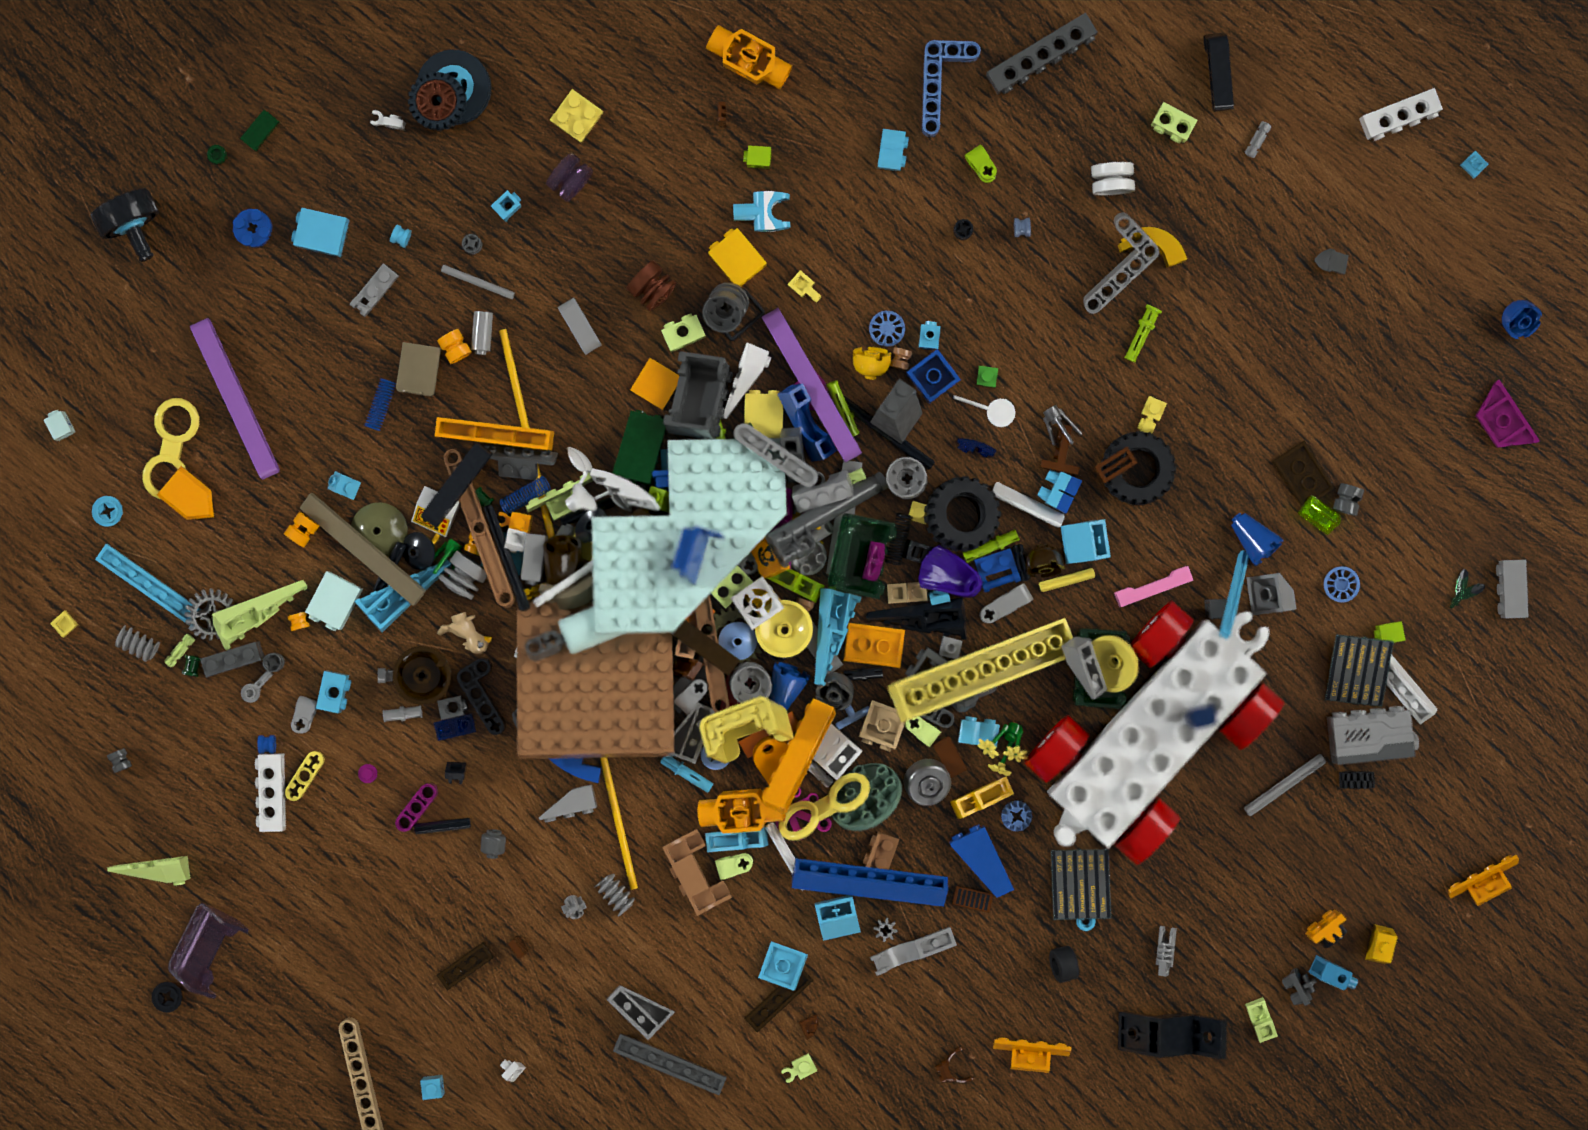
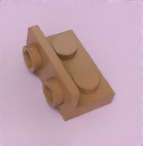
[863,831,899,870]

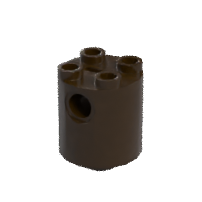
[543,534,583,585]

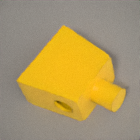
[1365,924,1397,964]

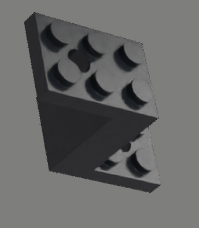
[1118,1011,1227,1059]

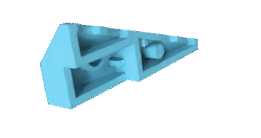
[355,560,452,632]
[815,588,862,686]

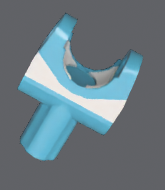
[733,191,791,232]

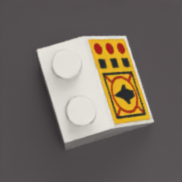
[411,486,460,537]

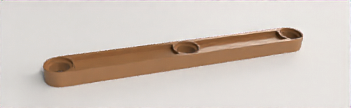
[444,449,515,608]
[695,595,729,713]

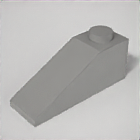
[1062,637,1108,699]

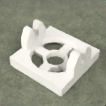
[730,576,784,630]

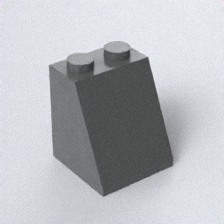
[870,379,923,444]

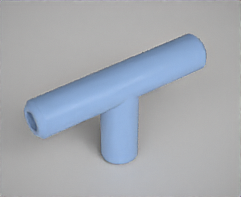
[835,705,869,730]

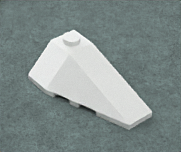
[723,343,771,419]

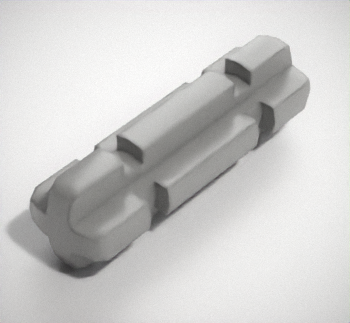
[1245,121,1271,158]

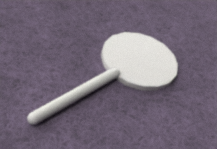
[953,395,1015,427]

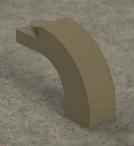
[539,562,594,610]

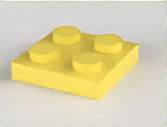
[550,89,604,143]

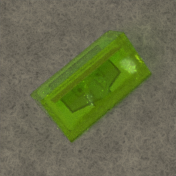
[1298,495,1341,535]

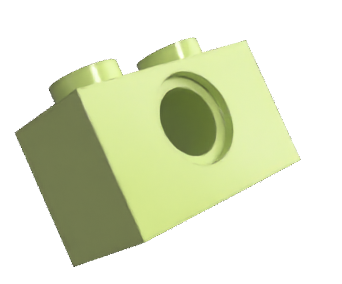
[661,313,706,353]

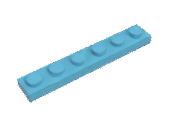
[95,544,202,625]

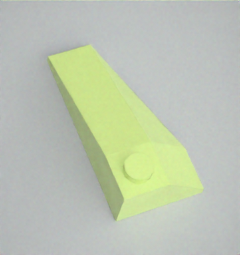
[107,856,190,886]

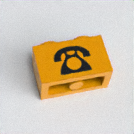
[751,537,790,578]

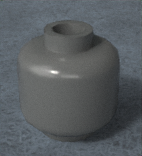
[480,829,506,859]

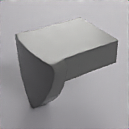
[1315,248,1349,274]

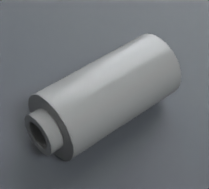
[471,311,493,355]

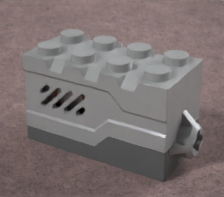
[1327,706,1419,765]

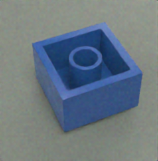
[906,349,961,404]

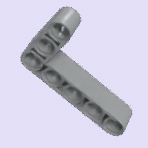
[1083,212,1159,314]

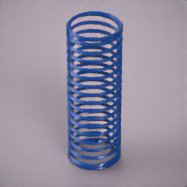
[364,378,396,431]
[499,476,551,514]

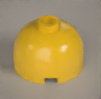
[853,347,891,380]

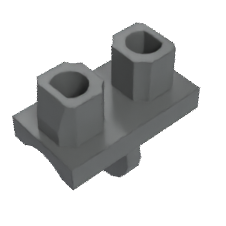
[1282,968,1317,1006]

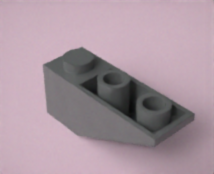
[780,427,805,482]

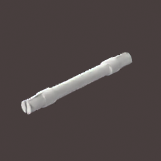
[533,560,593,608]

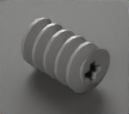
[115,625,160,662]
[594,873,635,917]

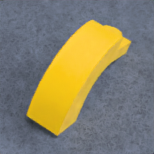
[1118,227,1187,268]

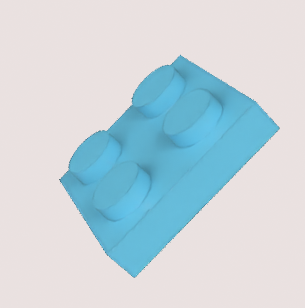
[758,941,808,991]

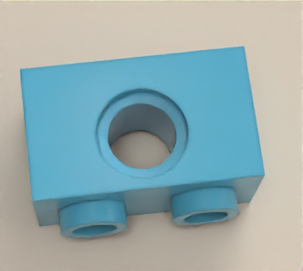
[316,671,351,713]

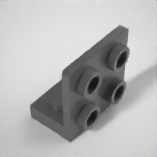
[905,647,947,679]

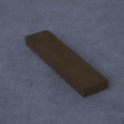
[669,620,740,676]
[744,969,814,1033]

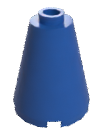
[1231,513,1284,566]
[768,662,810,711]

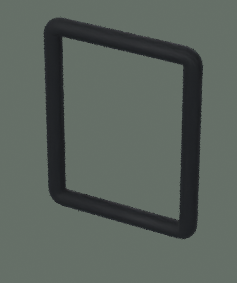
[723,288,765,341]

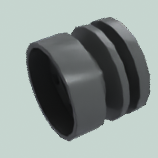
[703,283,749,333]

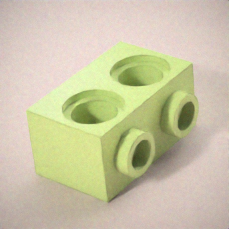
[1151,102,1197,143]
[711,565,753,608]

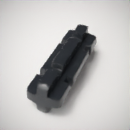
[1013,544,1031,582]

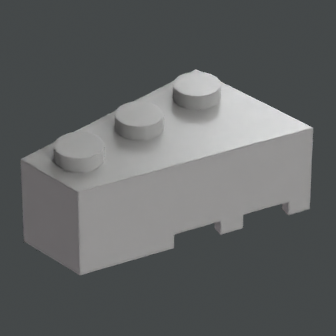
[606,985,675,1040]

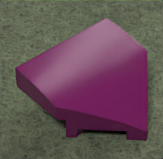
[862,541,885,581]

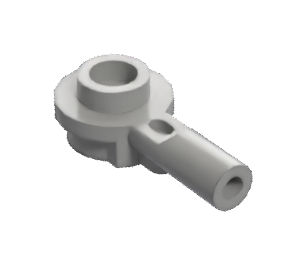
[241,671,273,703]

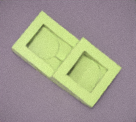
[1245,997,1278,1043]

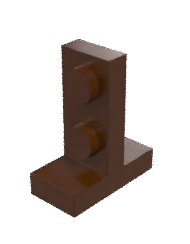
[1039,425,1080,475]

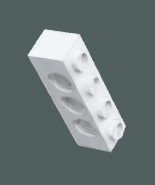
[1359,88,1443,141]
[255,753,286,832]

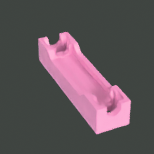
[1114,566,1193,607]

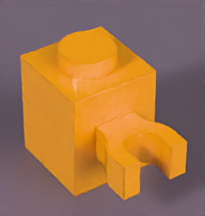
[499,512,533,534]

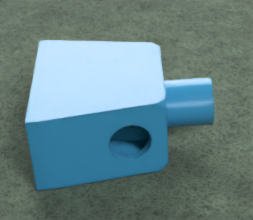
[1309,955,1358,990]

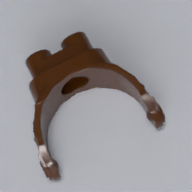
[935,1046,974,1083]

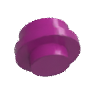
[358,764,378,783]

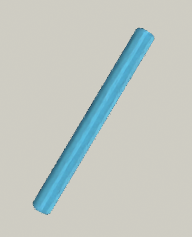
[1219,550,1249,639]

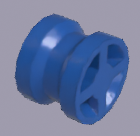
[258,735,276,754]

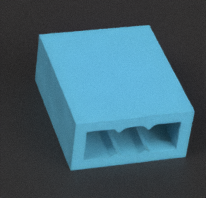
[291,208,349,257]

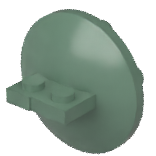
[831,763,902,831]

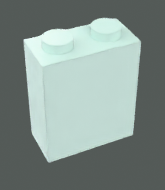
[305,571,363,631]

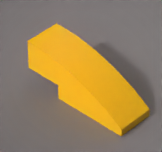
[950,776,1014,819]

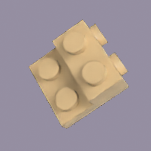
[859,700,905,752]

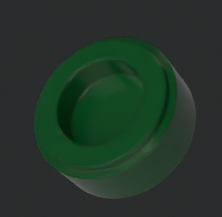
[207,145,227,165]

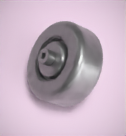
[904,759,951,806]

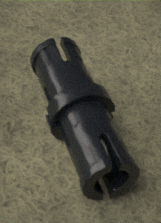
[844,666,883,682]

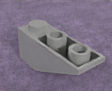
[539,784,597,823]

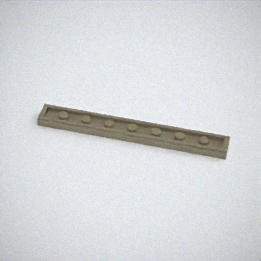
[300,493,426,606]

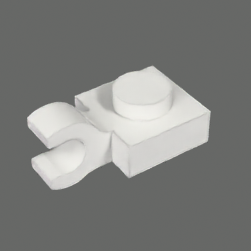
[370,110,406,130]

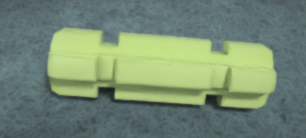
[164,634,195,667]

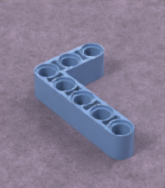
[922,40,981,137]

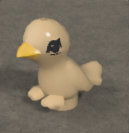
[437,612,492,654]

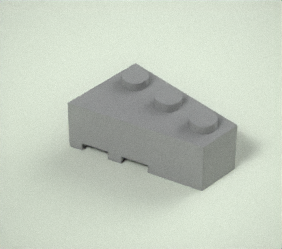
[674,702,715,764]

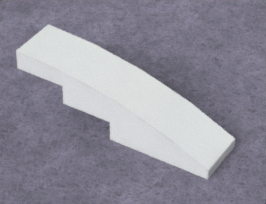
[590,468,660,511]

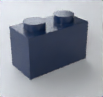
[1183,703,1218,730]

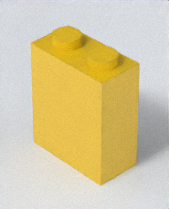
[708,228,767,287]

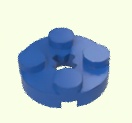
[233,209,272,248]

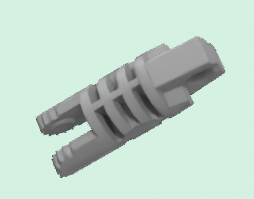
[1156,926,1177,977]

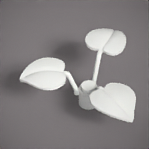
[565,447,633,512]

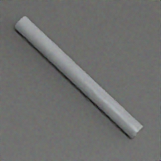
[441,265,515,299]

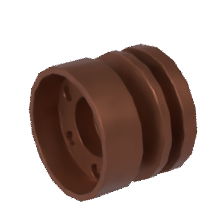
[626,260,677,312]

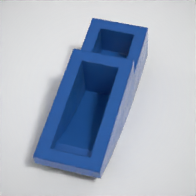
[550,758,602,783]

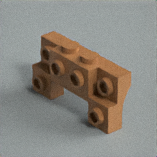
[662,828,732,916]

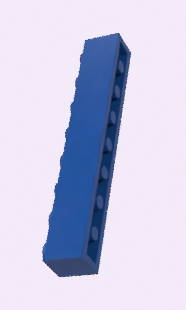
[792,858,948,907]

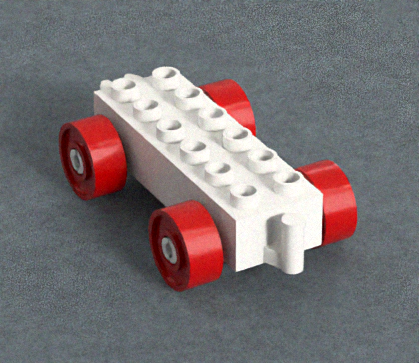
[1024,600,1285,865]

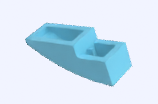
[705,826,769,852]

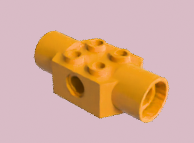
[706,25,793,89]
[698,789,786,833]

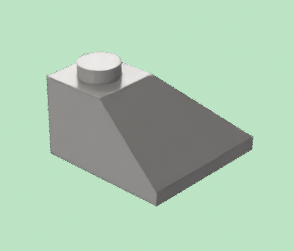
[1246,573,1297,615]

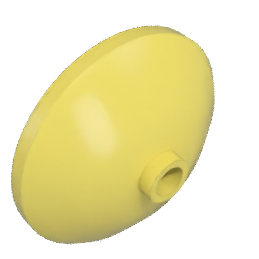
[755,600,813,658]
[1091,635,1138,692]

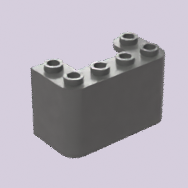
[663,351,733,440]

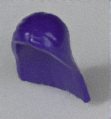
[918,545,983,598]

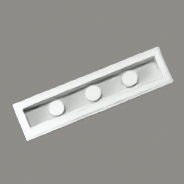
[992,482,1065,528]
[1386,654,1437,724]

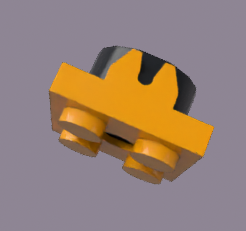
[1305,909,1347,949]

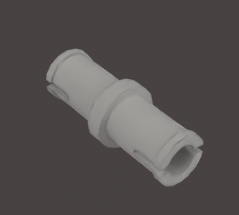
[383,705,423,722]

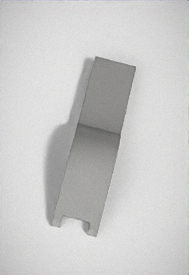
[870,927,957,976]

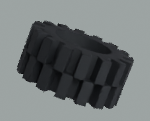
[1339,771,1375,789]

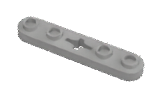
[734,424,818,487]

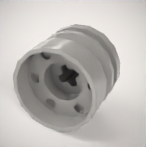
[886,457,928,499]
[438,551,487,600]
[729,661,772,703]

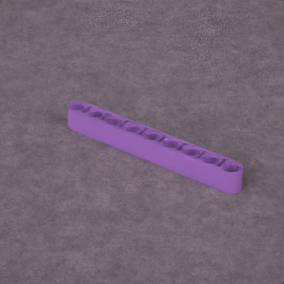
[762,308,862,463]
[190,318,280,480]

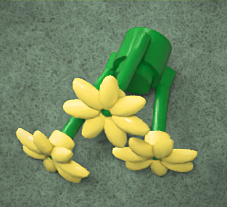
[978,722,1028,776]

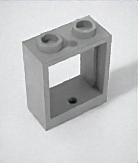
[521,533,548,585]

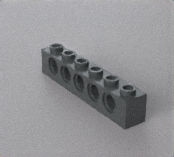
[986,13,1098,95]

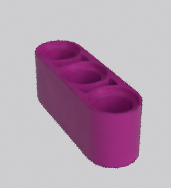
[395,783,438,832]

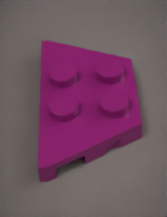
[1475,380,1540,448]

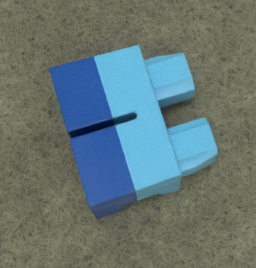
[1037,470,1082,514]

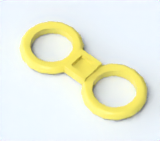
[143,398,199,499]
[778,773,870,840]

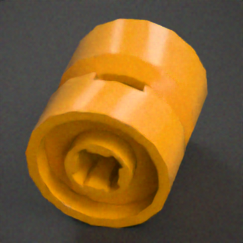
[437,329,472,364]
[284,512,319,548]

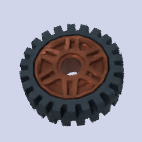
[408,72,467,131]

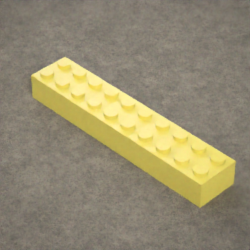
[888,618,1073,723]

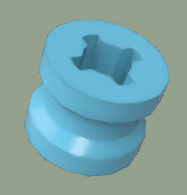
[390,224,412,248]

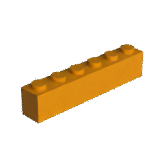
[435,417,554,451]
[762,698,836,814]

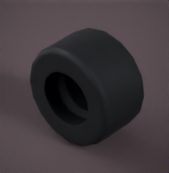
[1049,945,1079,983]

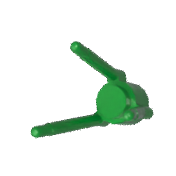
[420,538,463,577]

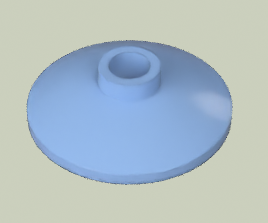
[719,622,757,660]

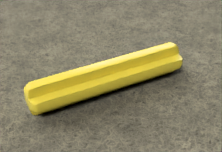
[1039,568,1095,592]

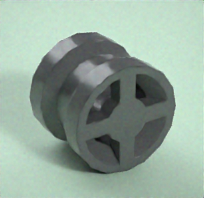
[462,234,482,254]

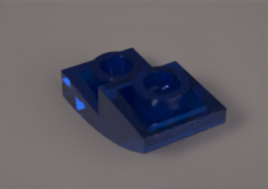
[956,439,997,458]
[433,713,476,741]

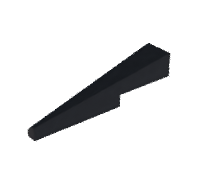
[866,597,967,640]

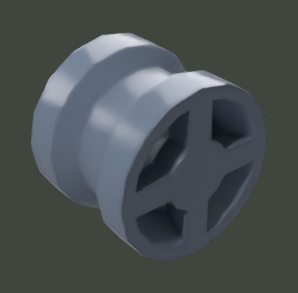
[1014,218,1031,237]

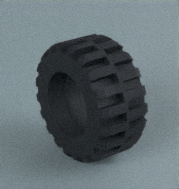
[1101,431,1176,505]
[924,476,1001,552]

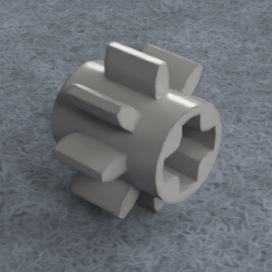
[561,895,587,919]
[874,917,898,942]

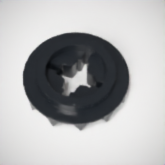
[152,981,183,1013]

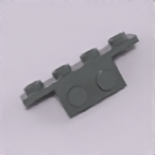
[484,445,558,480]

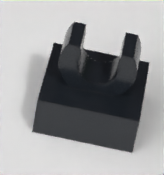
[445,762,467,784]

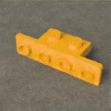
[1448,855,1519,906]
[993,1038,1071,1073]

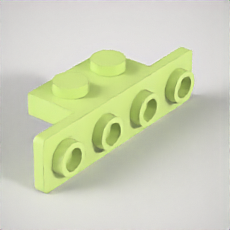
[526,473,594,521]

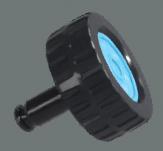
[91,188,159,262]

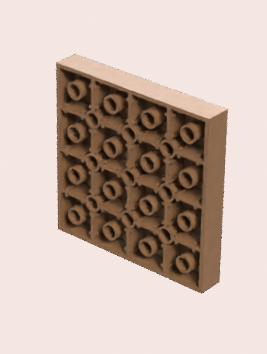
[517,601,674,759]

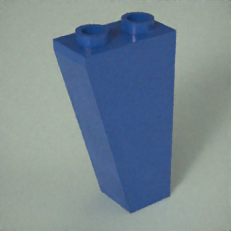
[949,824,1014,898]

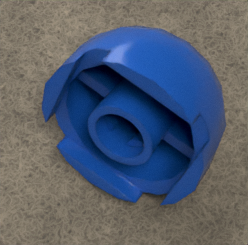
[1502,300,1542,339]

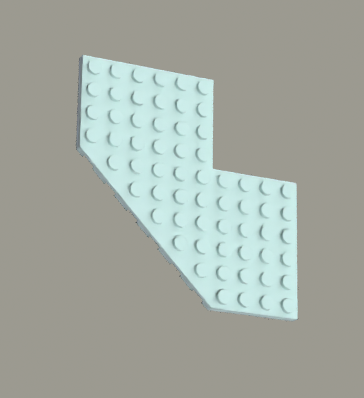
[592,438,786,634]

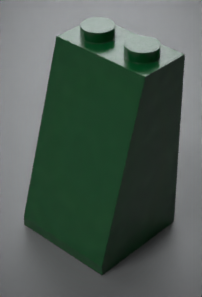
[612,410,667,493]

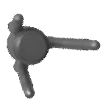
[1043,405,1082,446]

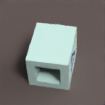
[44,410,76,441]

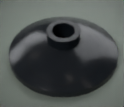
[575,508,607,543]
[403,532,435,570]

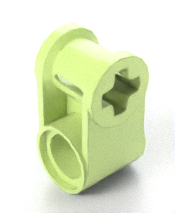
[904,717,941,747]
[715,853,753,880]

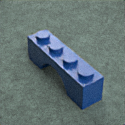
[777,383,837,461]

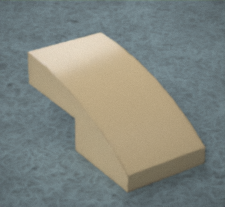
[887,582,929,604]

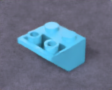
[1061,519,1111,564]
[815,895,861,941]

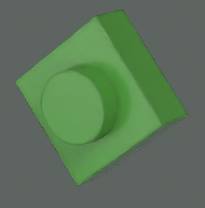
[976,366,998,388]

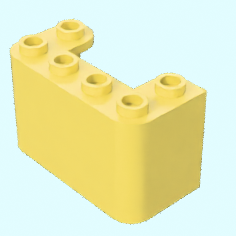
[700,697,794,764]

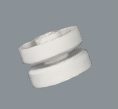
[1091,162,1135,195]

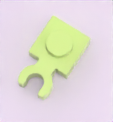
[781,1053,817,1083]

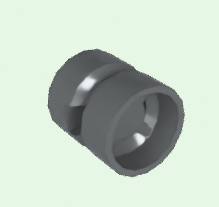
[1333,483,1365,516]

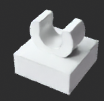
[504,528,527,553]
[500,1059,526,1082]

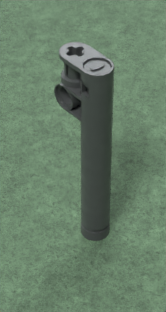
[765,472,888,568]

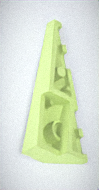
[212,580,307,651]

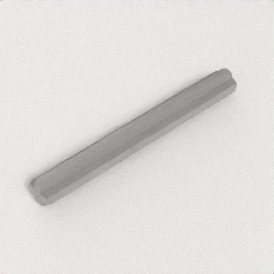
[1244,754,1326,816]

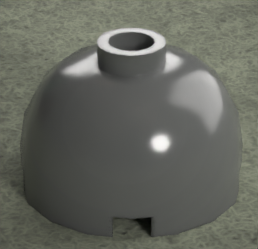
[816,672,854,710]

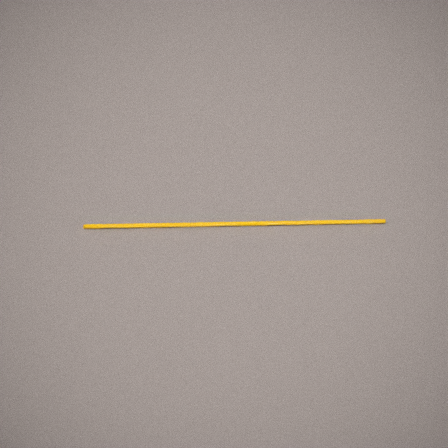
[499,329,638,890]

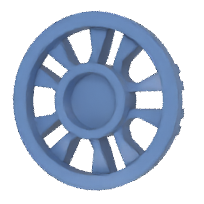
[869,311,905,347]
[1323,566,1360,602]

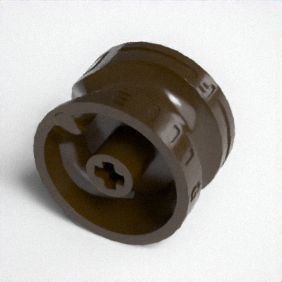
[393,646,451,705]

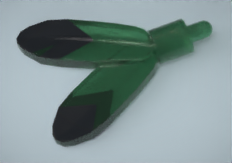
[1450,569,1485,609]

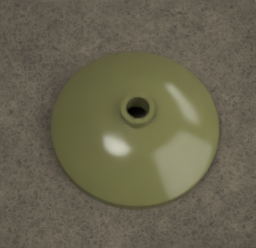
[351,502,408,558]

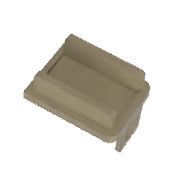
[396,342,441,397]

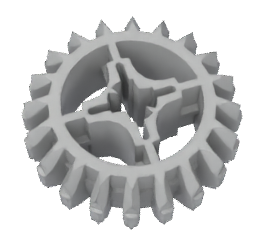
[184,588,234,640]

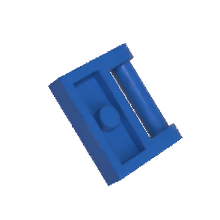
[974,548,1021,593]

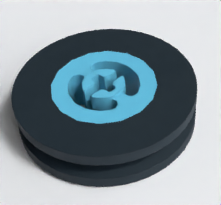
[417,50,491,125]

